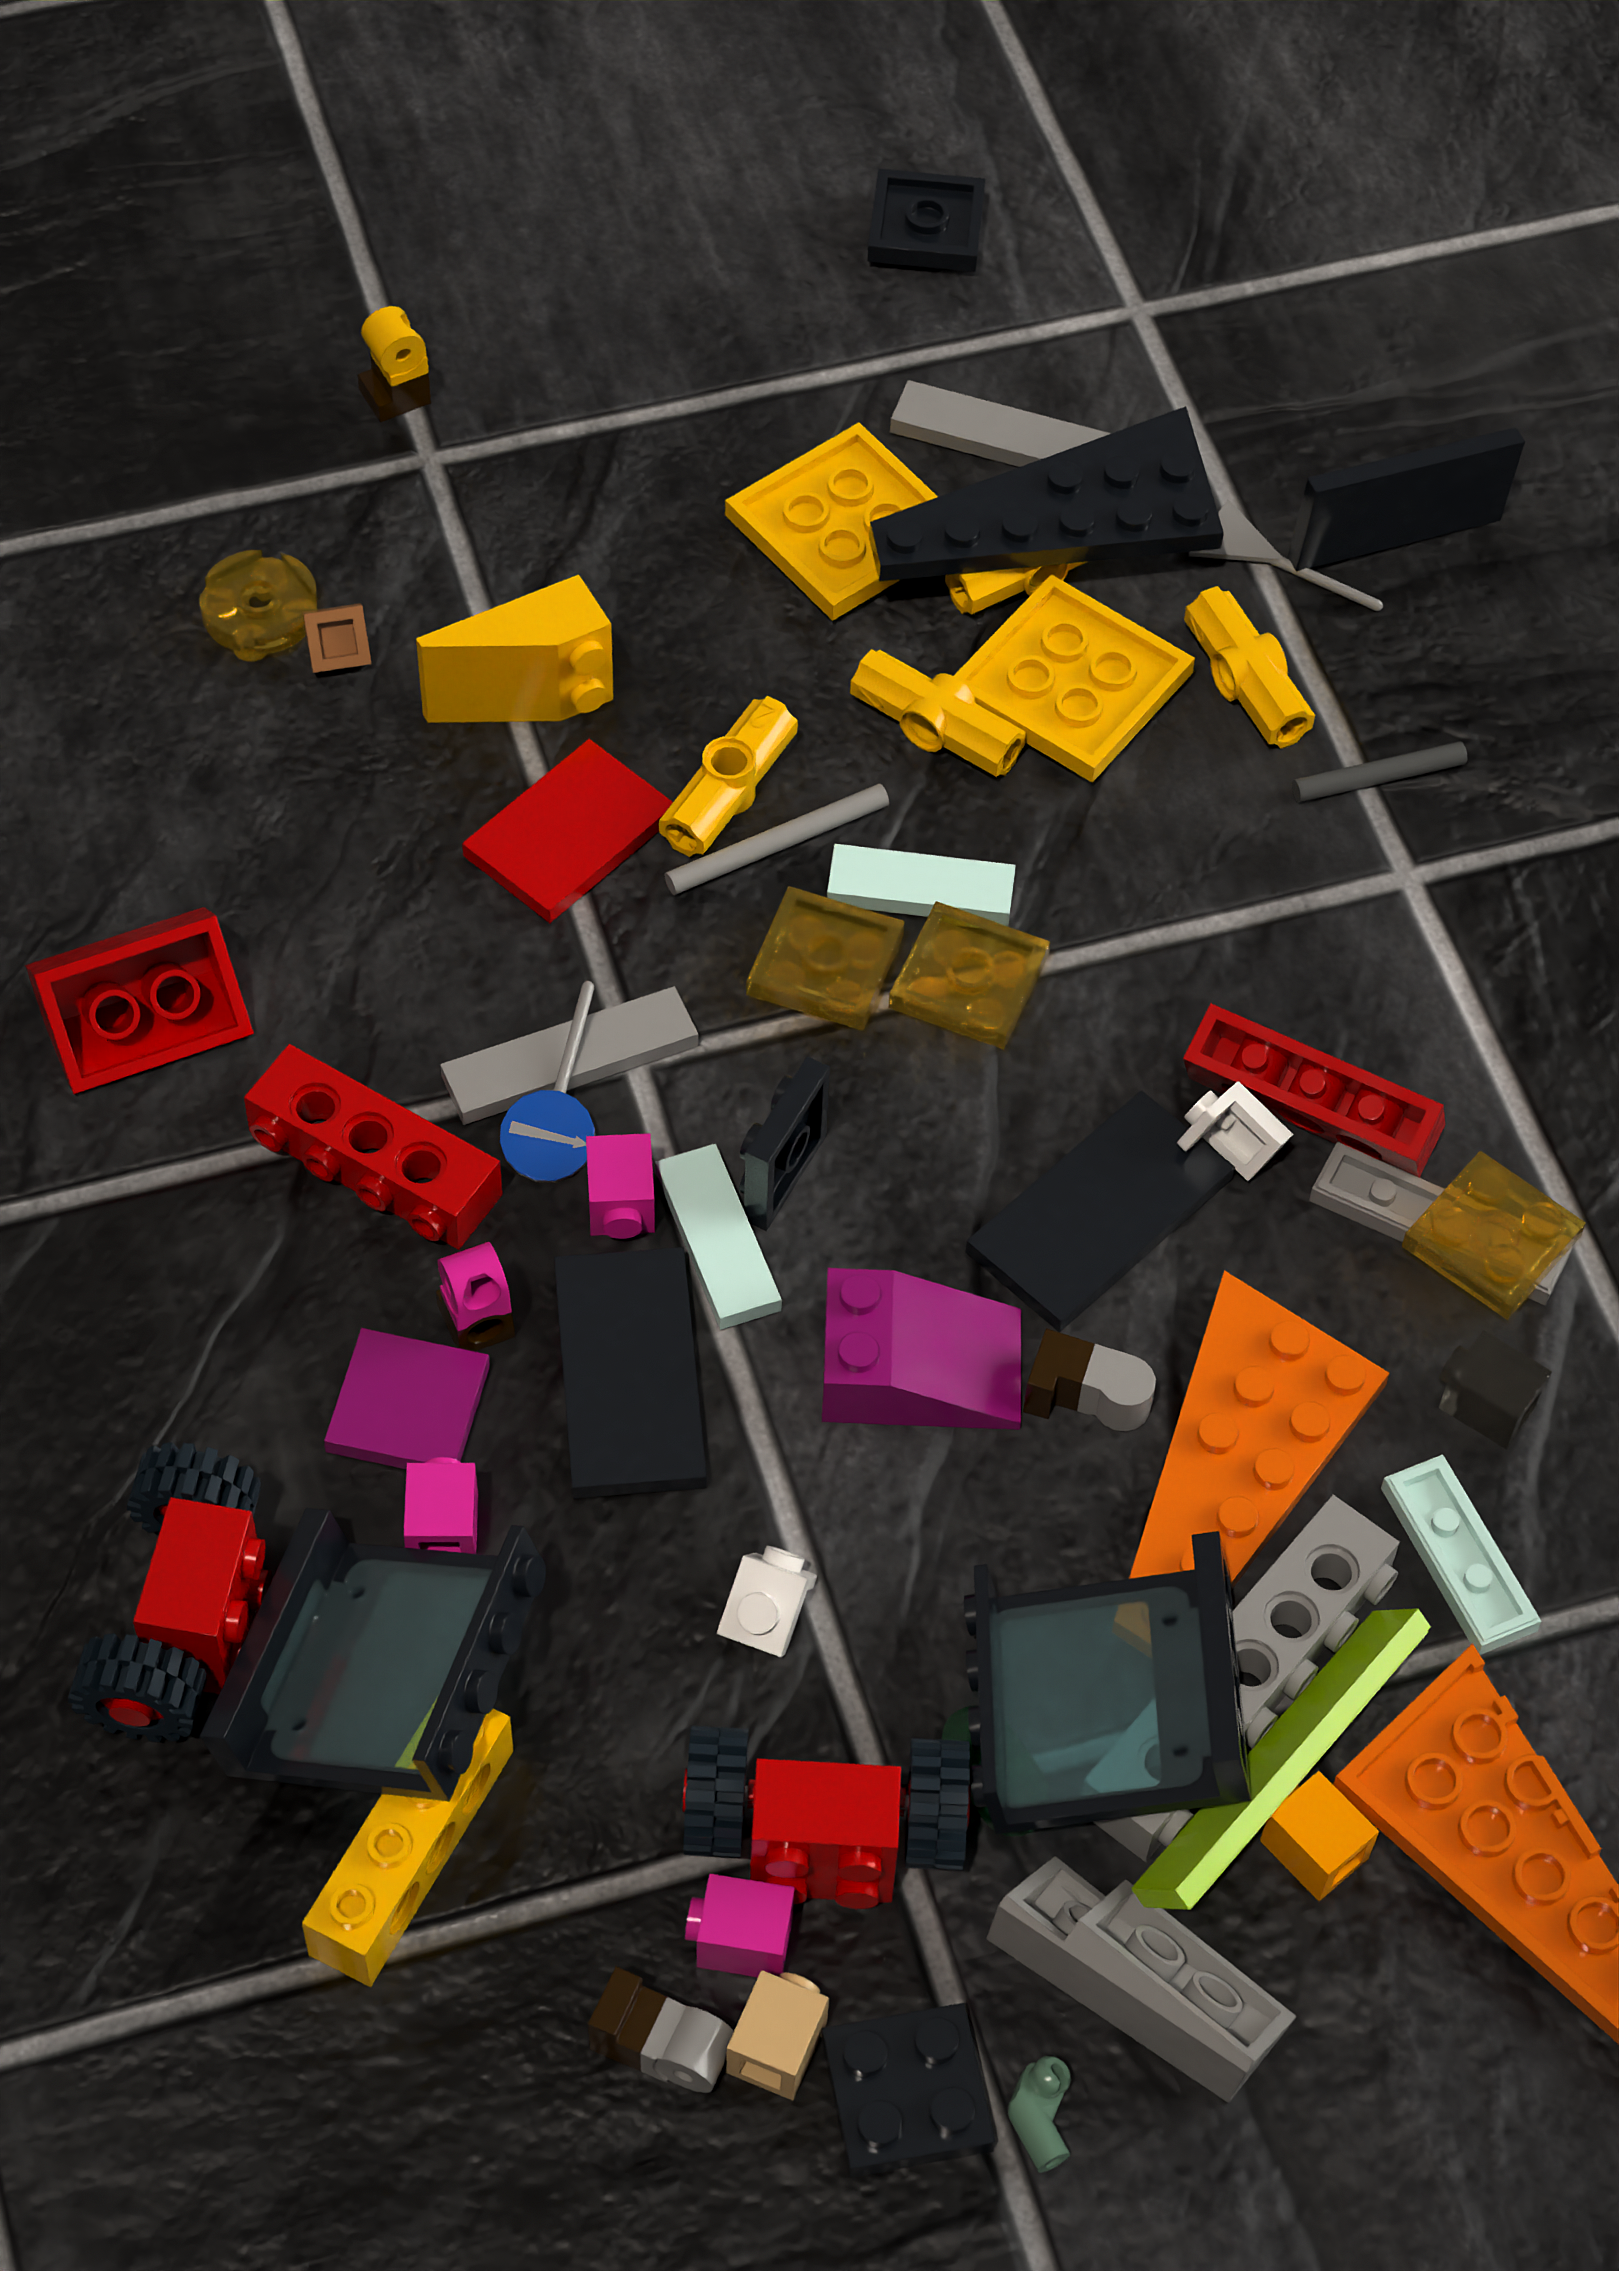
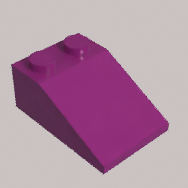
[822,1268,1021,1430]

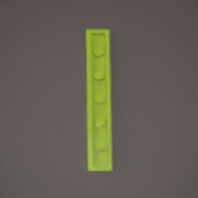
[1131,1608,1430,1910]

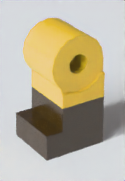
[358,306,431,422]

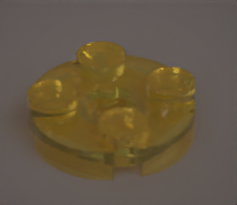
[200,550,318,661]

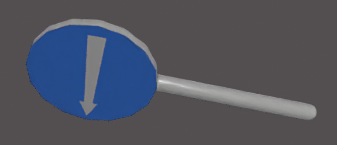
[500,981,595,1183]

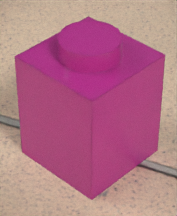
[586,1133,655,1239]
[404,1457,478,1554]
[685,1874,795,1977]

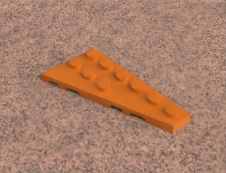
[1112,1270,1390,1662]
[1333,1643,1619,2044]

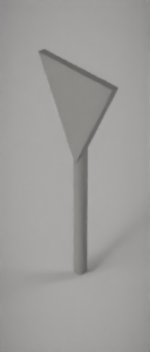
[1189,500,1383,611]

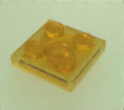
[746,886,905,1031]
[888,901,1051,1049]
[1402,1151,1586,1320]

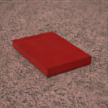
[462,739,673,923]

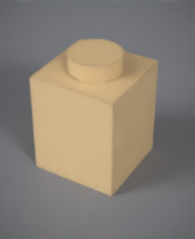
[726,1970,829,2101]

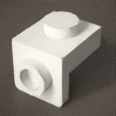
[1177,1081,1294,1181]
[716,1546,817,1657]

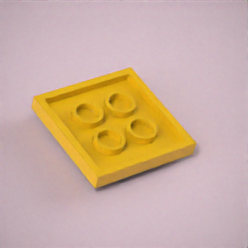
[725,423,938,621]
[954,574,1195,783]

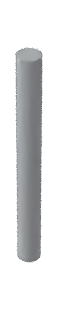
[664,783,889,895]

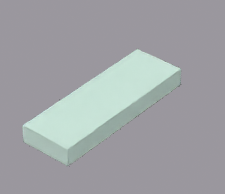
[827,844,1016,926]
[655,1143,782,1330]
[1381,1454,1541,1655]

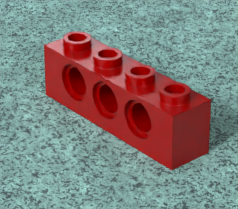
[1183,1003,1446,1178]
[244,1044,503,1250]

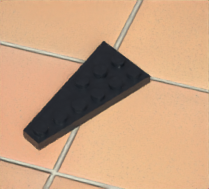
[869,406,1224,581]

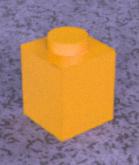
[1260,1771,1379,1901]

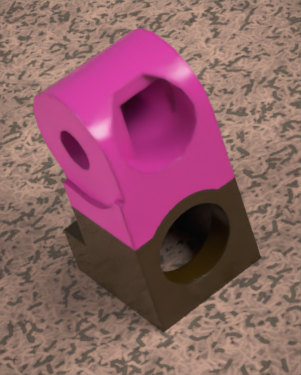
[436,1242,515,1351]

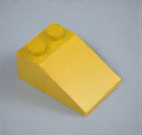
[416,574,613,723]

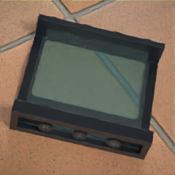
[200,1508,547,1802]
[964,1531,1251,1834]

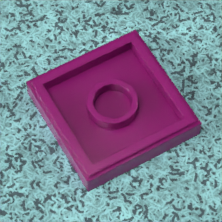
[324,1328,490,1469]

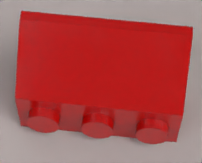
[25,907,254,1094]

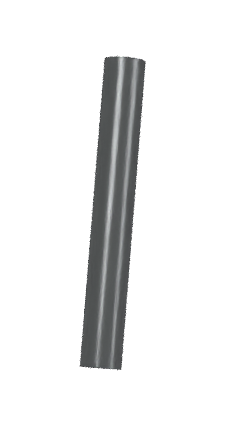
[1292,741,1467,803]

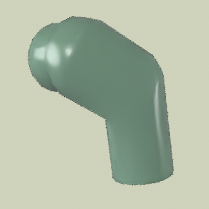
[1008,2056,1071,2173]

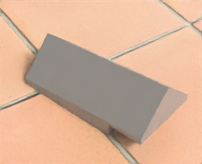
[986,1856,1297,2103]

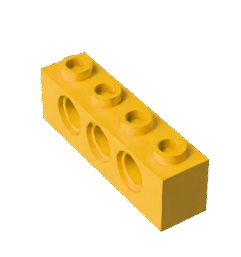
[302,1708,513,1987]

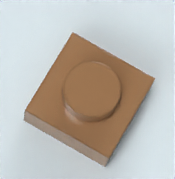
[302,603,372,673]

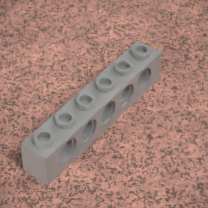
[1082,1495,1400,1862]

